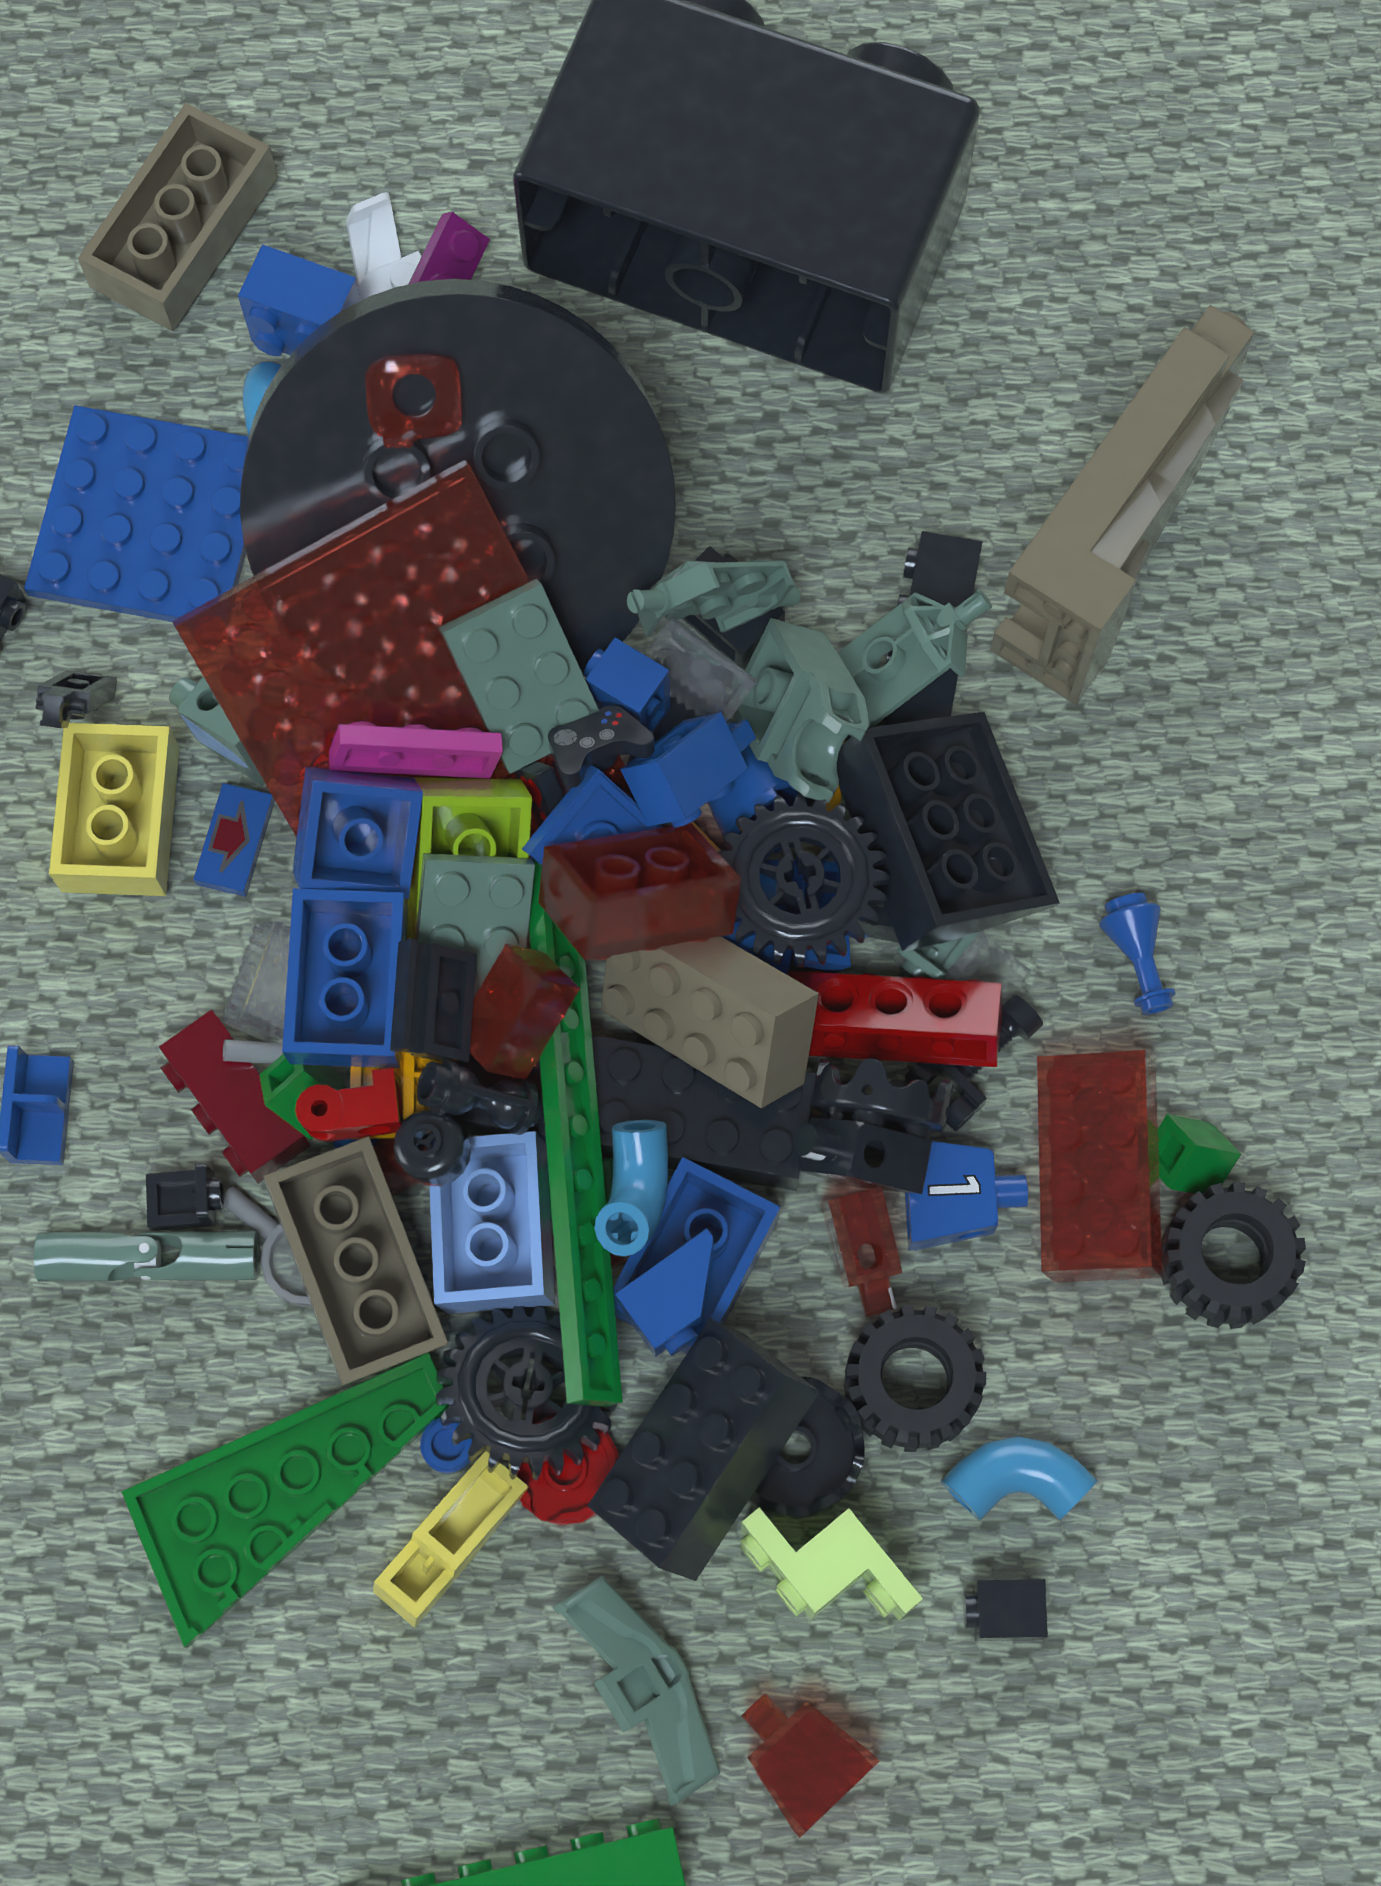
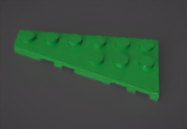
[121,1353,452,1649]

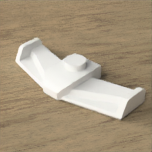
[346,192,421,300]

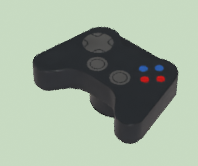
[548,705,655,788]

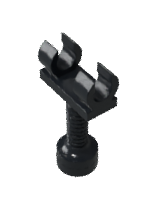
[903,994,1043,1132]

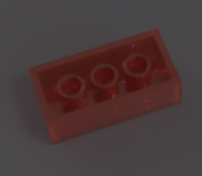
[1037,1050,1162,1282]

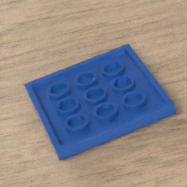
[24,405,248,632]

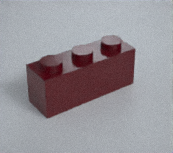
[159,1009,310,1184]

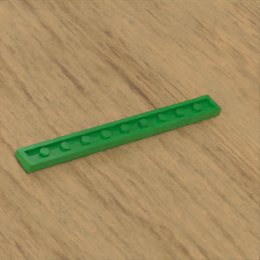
[529,860,623,1407]

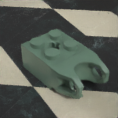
[728,618,870,803]

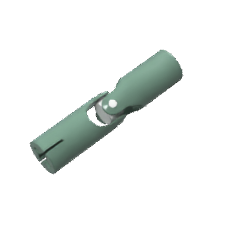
[34,1231,260,1282]

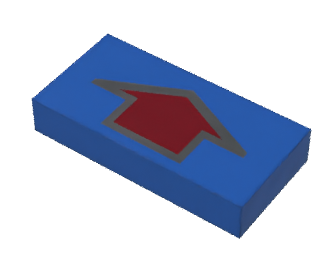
[193,783,275,897]

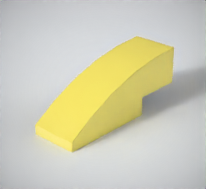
[373,1451,528,1628]

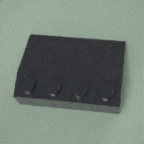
[837,712,1060,951]

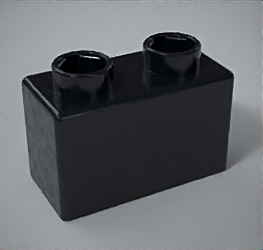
[513,0,980,393]

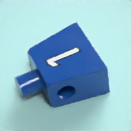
[905,1141,1028,1251]

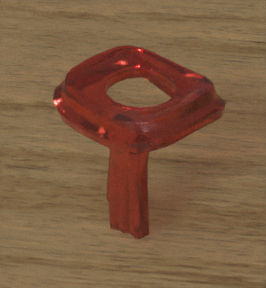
[365,354,462,449]

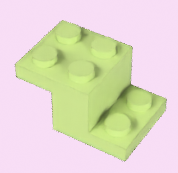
[739,1507,923,1621]

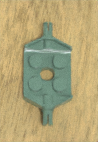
[627,559,801,636]
[837,589,993,728]

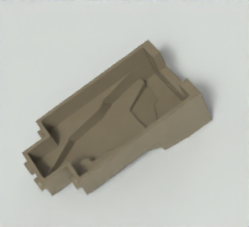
[990,305,1255,705]

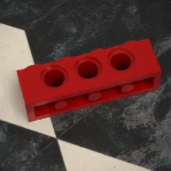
[788,970,1002,1067]

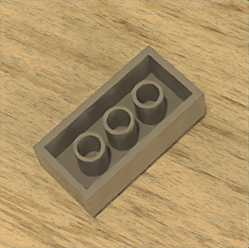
[78,102,278,331]
[601,899,819,1108]
[264,1136,448,1387]

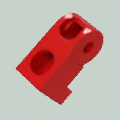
[295,1068,404,1141]

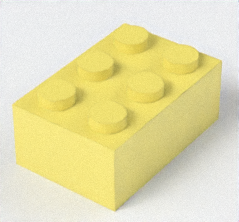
[49,723,180,896]

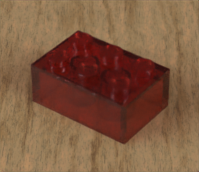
[538,823,741,960]

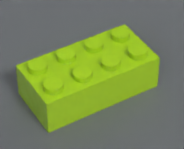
[407,778,532,940]

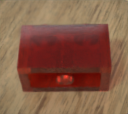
[470,943,580,1079]

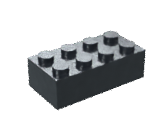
[587,1318,820,1581]

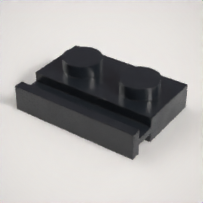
[390,939,477,1064]

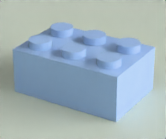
[429,1131,555,1314]

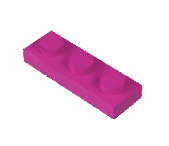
[329,722,503,779]

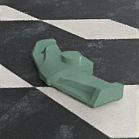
[552,1575,721,1806]

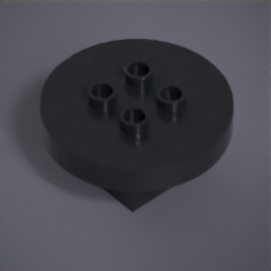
[240,279,676,715]

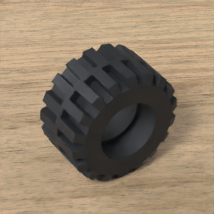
[1158,1182,1306,1329]
[844,1305,987,1452]

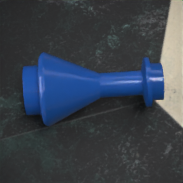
[1099,893,1176,1015]

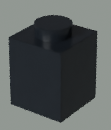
[963,1579,1048,1641]

